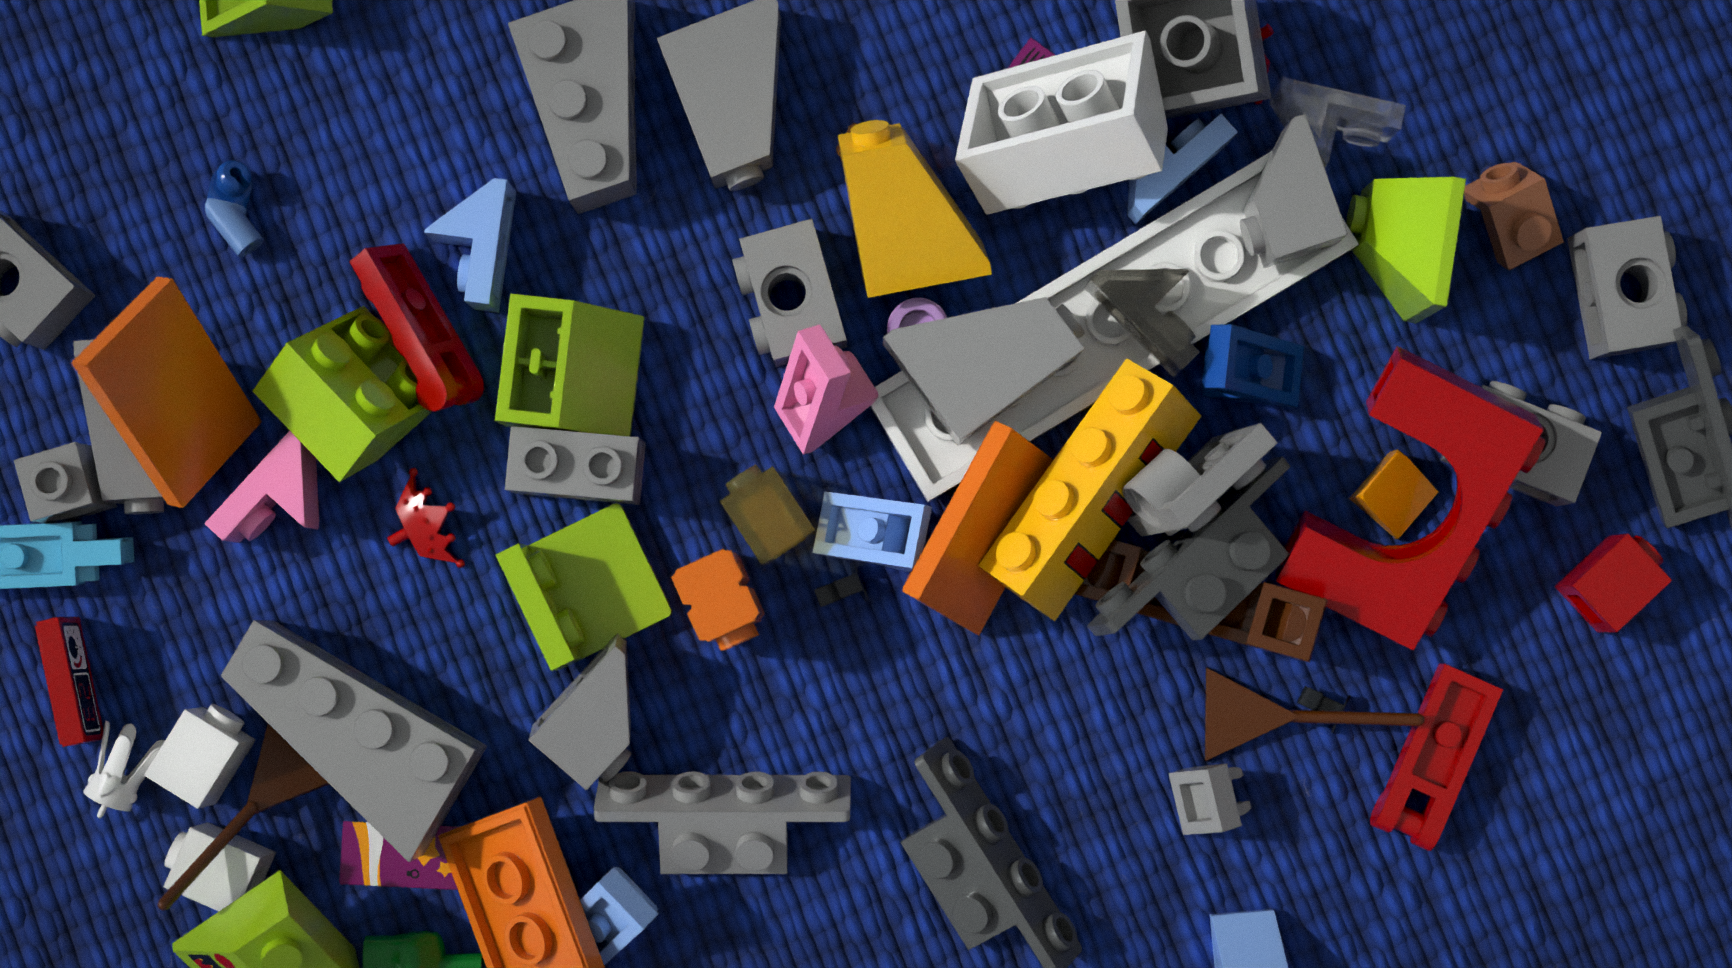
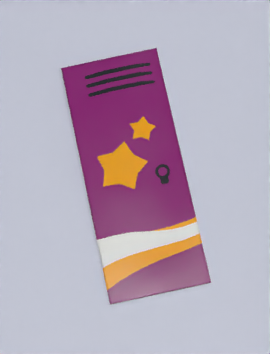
[339,821,458,890]

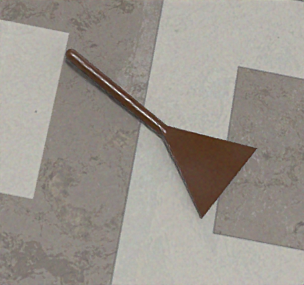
[1205,667,1425,761]
[158,723,329,911]

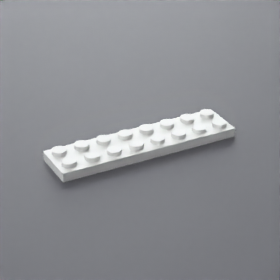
[870,151,1359,502]

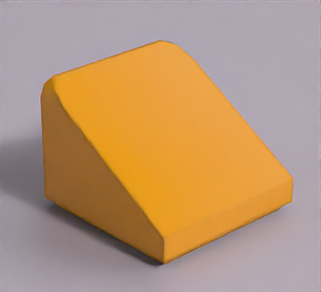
[1349,449,1439,539]

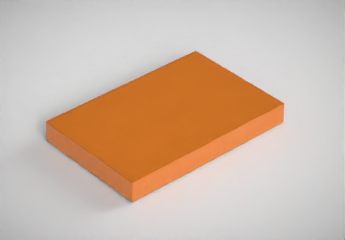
[71,276,262,508]
[902,421,1053,636]
[438,797,605,968]

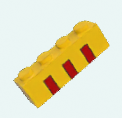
[978,358,1201,621]

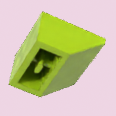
[495,293,645,437]
[252,306,432,483]

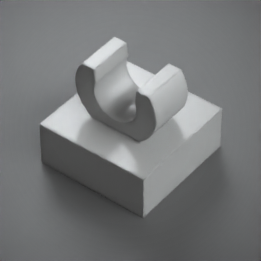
[1168,763,1251,835]

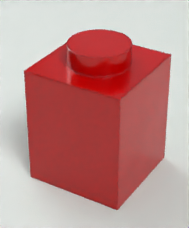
[1554,533,1672,632]

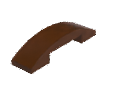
[1074,540,1328,663]

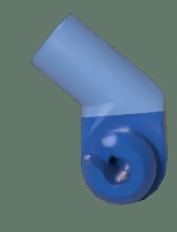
[205,160,264,258]

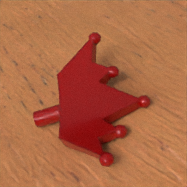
[387,468,465,568]

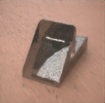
[1084,269,1199,377]

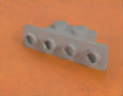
[594,771,851,874]

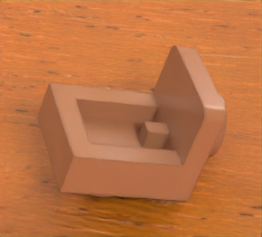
[1464,162,1564,270]

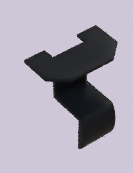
[814,561,869,607]
[1297,686,1351,734]

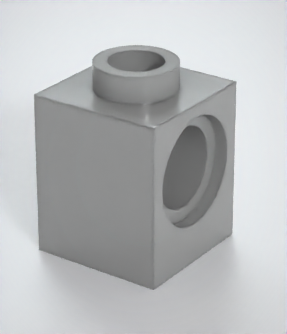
[14,442,117,523]

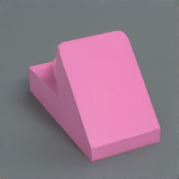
[774,324,878,455]
[205,430,319,543]

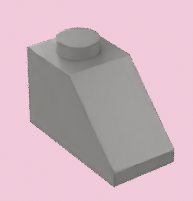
[1240,114,1348,269]
[528,633,631,790]

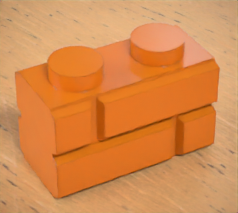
[671,549,765,651]

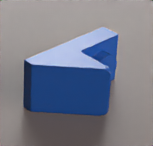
[1201,324,1304,407]

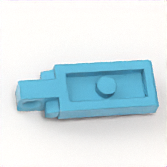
[0,521,134,589]

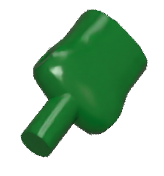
[362,931,484,968]

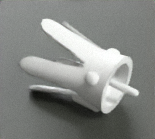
[83,720,165,819]

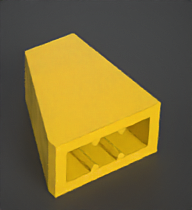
[838,120,992,298]

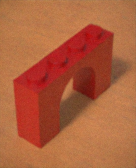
[1275,346,1545,651]

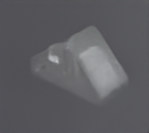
[1269,77,1406,168]

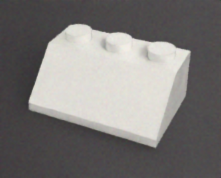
[955,30,1168,215]

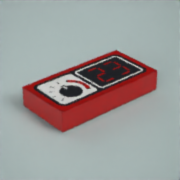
[35,617,103,747]

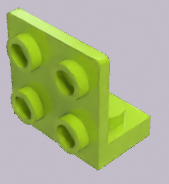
[495,503,672,671]

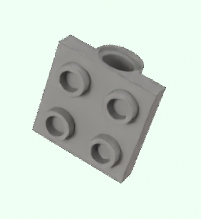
[1122,423,1277,537]

